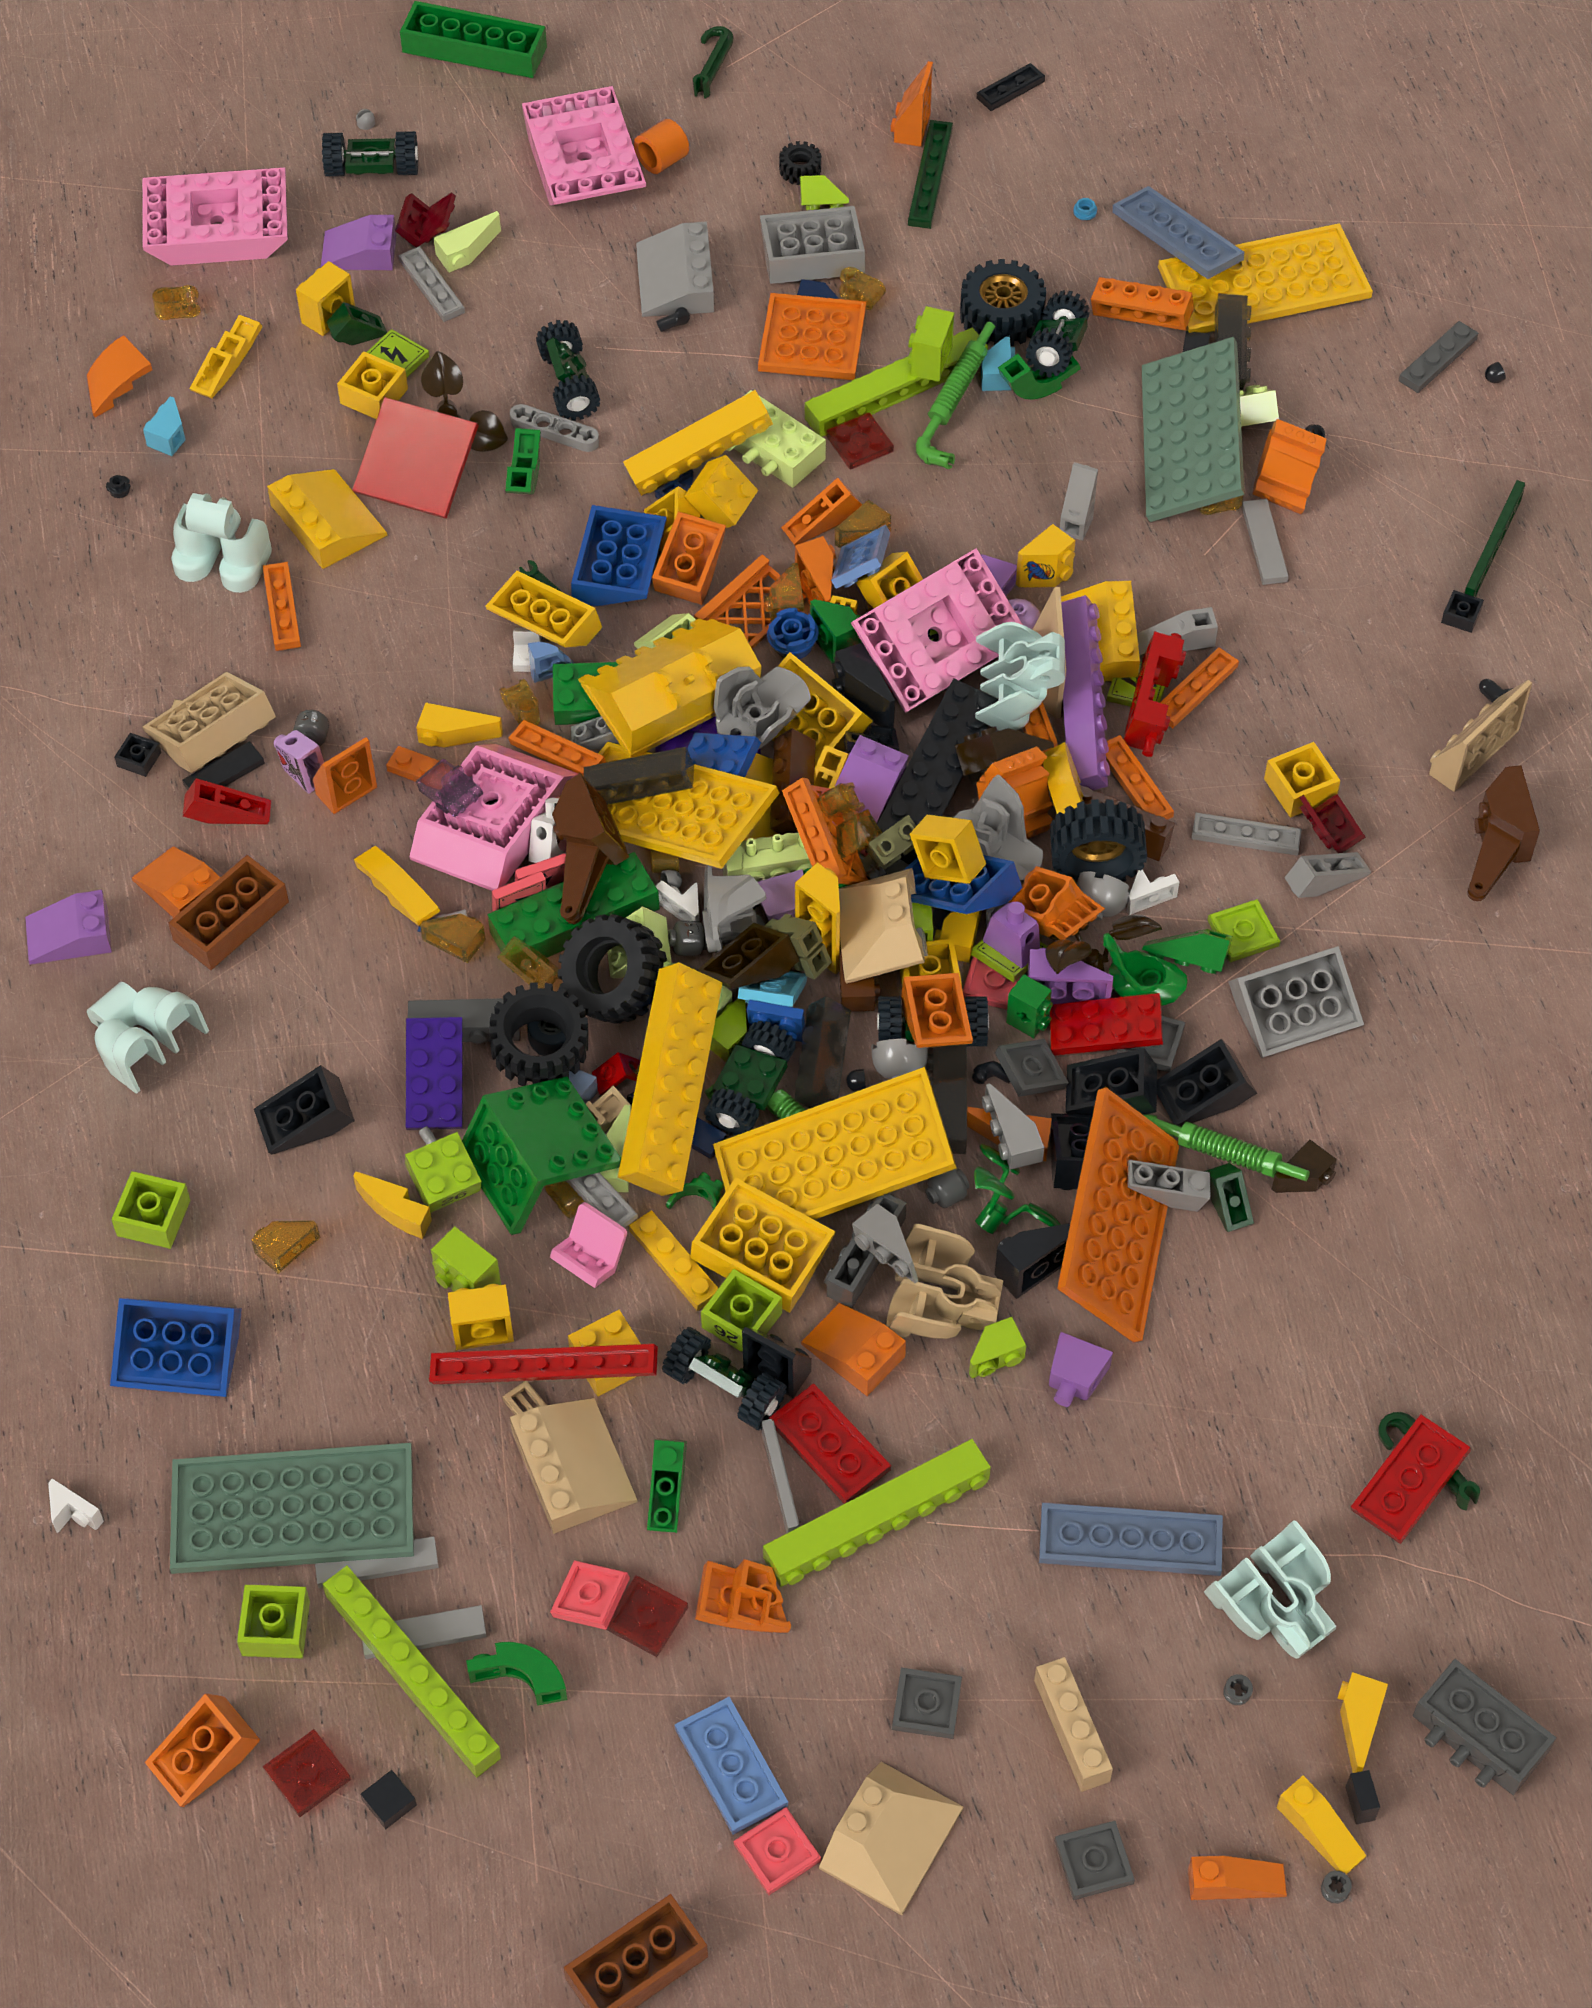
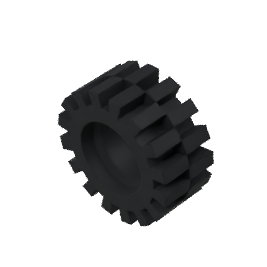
[779,141,822,185]

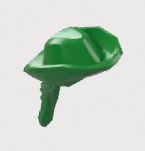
[1103,933,1188,1006]

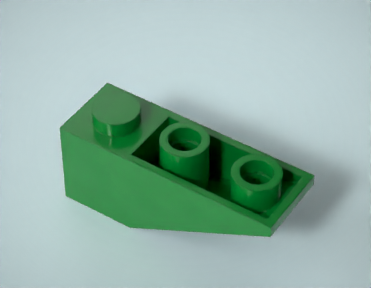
[1142,929,1233,974]
[647,1438,687,1533]

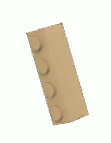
[1034,1657,1113,1792]

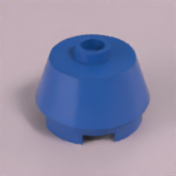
[767,608,818,659]

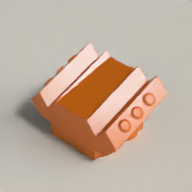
[1252,419,1327,514]
[977,746,1054,839]
[1009,866,1105,940]

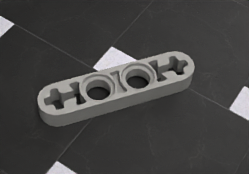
[510,404,599,452]

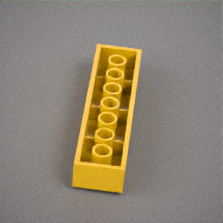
[618,962,722,1196]

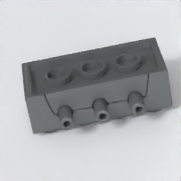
[1413,1659,1557,1796]

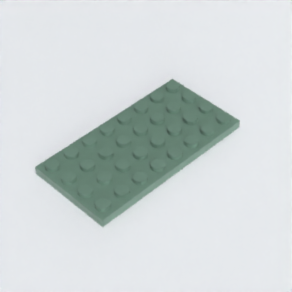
[1142,337,1245,522]
[170,1443,414,1574]

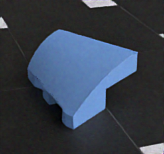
[528,642,574,683]

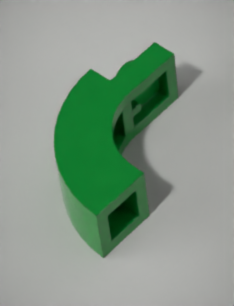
[505,428,541,495]
[466,1642,568,1706]

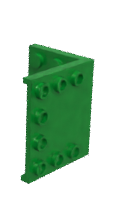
[462,1077,621,1235]

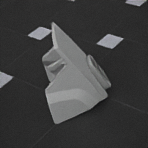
[714,666,811,749]
[954,775,1043,882]
[702,865,766,954]

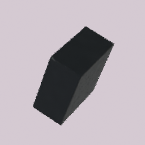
[1441,590,1484,633]
[114,733,162,777]
[360,1770,417,1830]
[1345,1770,1380,1824]

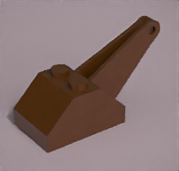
[1467,765,1540,901]
[552,773,629,924]

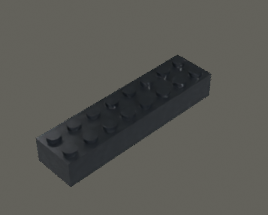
[865,678,999,864]

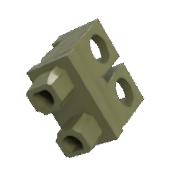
[866,815,916,870]
[765,914,832,979]

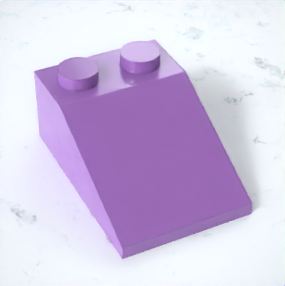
[321,215,397,270]
[833,735,909,830]
[25,890,112,964]
[1028,948,1113,1004]

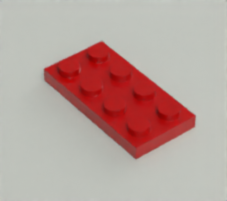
[1050,993,1163,1056]
[769,1383,891,1504]
[1351,1414,1471,1544]

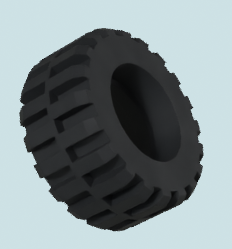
[557,914,667,1024]

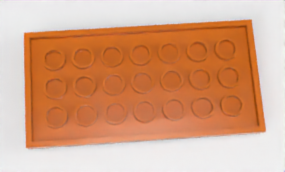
[1057,1087,1179,1343]

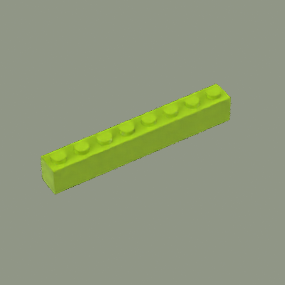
[805,327,988,437]
[763,1439,991,1587]
[323,1565,501,1778]

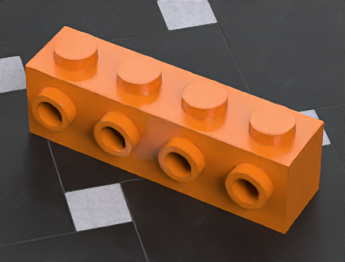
[1091,277,1194,331]

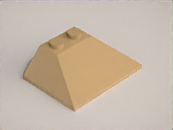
[1032,587,1066,718]
[839,868,925,984]
[819,1762,963,1915]

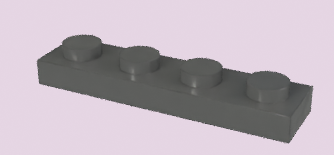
[1399,321,1478,393]

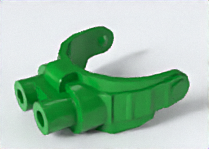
[666,1172,724,1210]

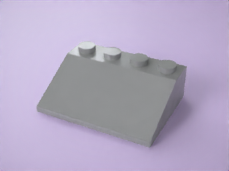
[760,206,865,284]
[636,222,714,317]
[1228,946,1364,1058]

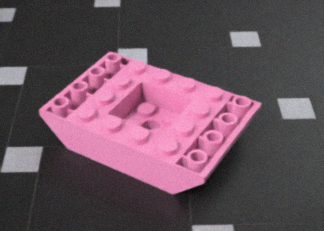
[522,86,646,205]
[142,167,288,266]
[851,548,1023,713]
[409,744,578,891]

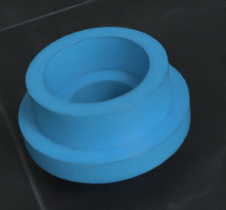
[1073,198,1097,220]

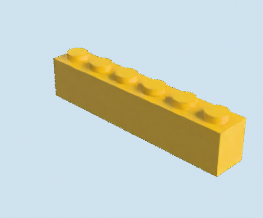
[623,390,773,496]

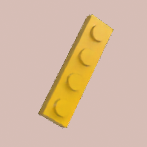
[629,1210,719,1311]

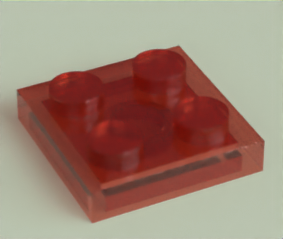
[826,412,894,470]
[607,1575,688,1657]
[263,1729,351,1818]

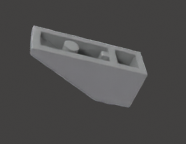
[1285,852,1371,898]

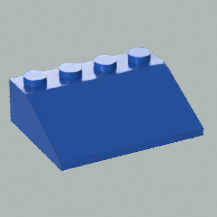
[571,505,667,606]
[904,855,1022,914]
[110,1298,242,1397]

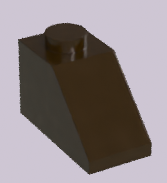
[1271,1140,1337,1193]

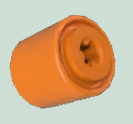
[634,119,689,174]

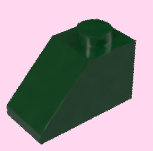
[326,302,387,346]
[1203,1163,1254,1232]

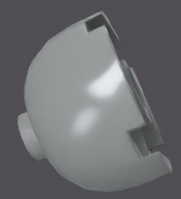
[1077,871,1131,920]
[871,1039,928,1079]

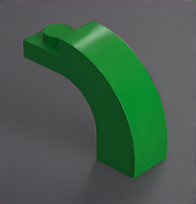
[998,354,1081,400]

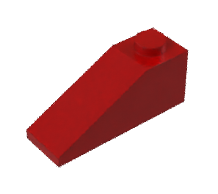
[183,778,271,825]

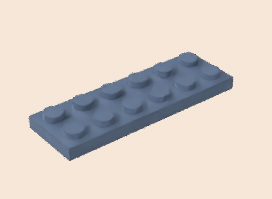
[1113,186,1244,279]
[1039,1503,1223,1576]

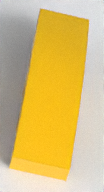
[189,315,262,399]
[1043,742,1084,814]
[354,846,440,926]

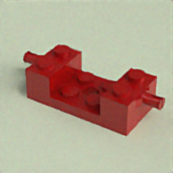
[1123,631,1186,757]

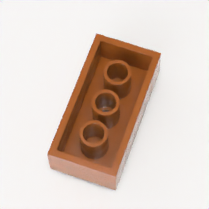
[168,855,289,970]
[563,1894,708,2008]

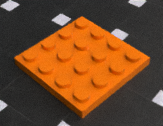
[758,293,866,380]

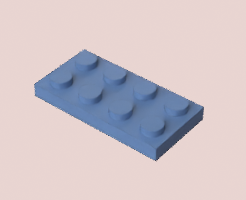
[831,525,890,589]
[674,1696,788,1835]

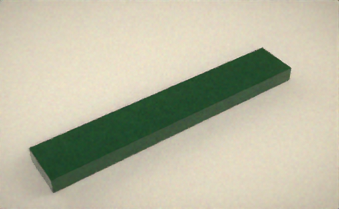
[908,120,953,229]
[1464,480,1525,597]

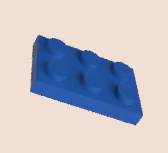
[681,733,761,777]

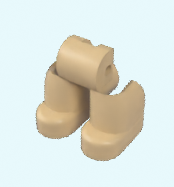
[886,1224,1003,1339]

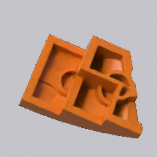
[87,335,152,418]
[695,1559,791,1633]

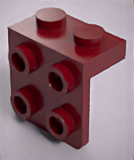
[395,192,456,248]
[1299,794,1366,853]

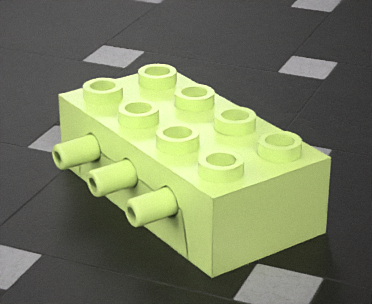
[727,390,826,488]
[723,833,812,881]

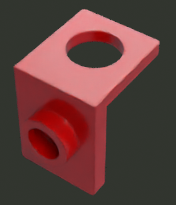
[592,1052,640,1095]

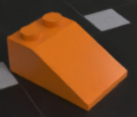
[891,61,933,147]
[652,511,726,605]
[795,536,836,604]
[313,737,377,814]
[132,846,220,918]
[901,973,973,1048]
[801,1303,906,1396]
[145,1693,260,1807]

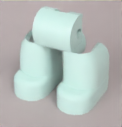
[171,493,272,593]
[975,622,1065,731]
[87,982,209,1093]
[1204,1520,1336,1659]

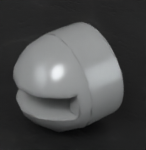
[356,109,375,130]
[661,870,682,889]

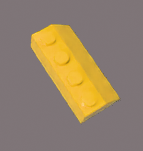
[485,570,602,648]
[795,862,840,975]

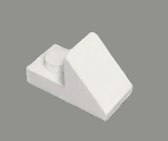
[513,628,542,672]
[1127,870,1179,915]
[656,881,699,921]
[48,1479,104,1533]

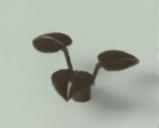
[421,351,508,452]
[1045,914,1162,974]

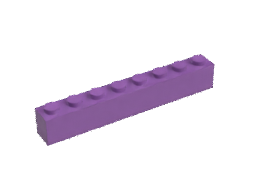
[1061,595,1110,790]

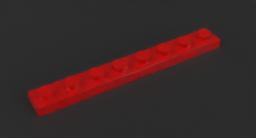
[429,1344,658,1385]

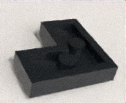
[844,725,900,752]

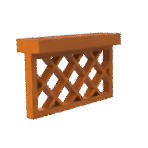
[694,554,807,649]
[782,778,869,885]

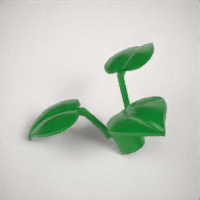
[974,1144,1061,1234]

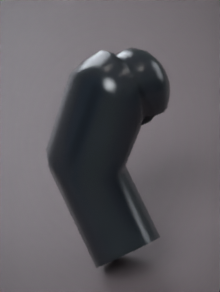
[656,307,690,332]
[1479,679,1513,703]
[972,1061,1010,1084]

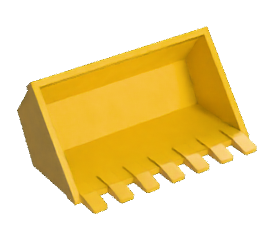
[578,619,761,760]

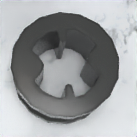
[1223,1674,1253,1705]
[1321,1871,1352,1904]

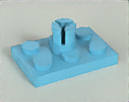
[738,971,807,1007]

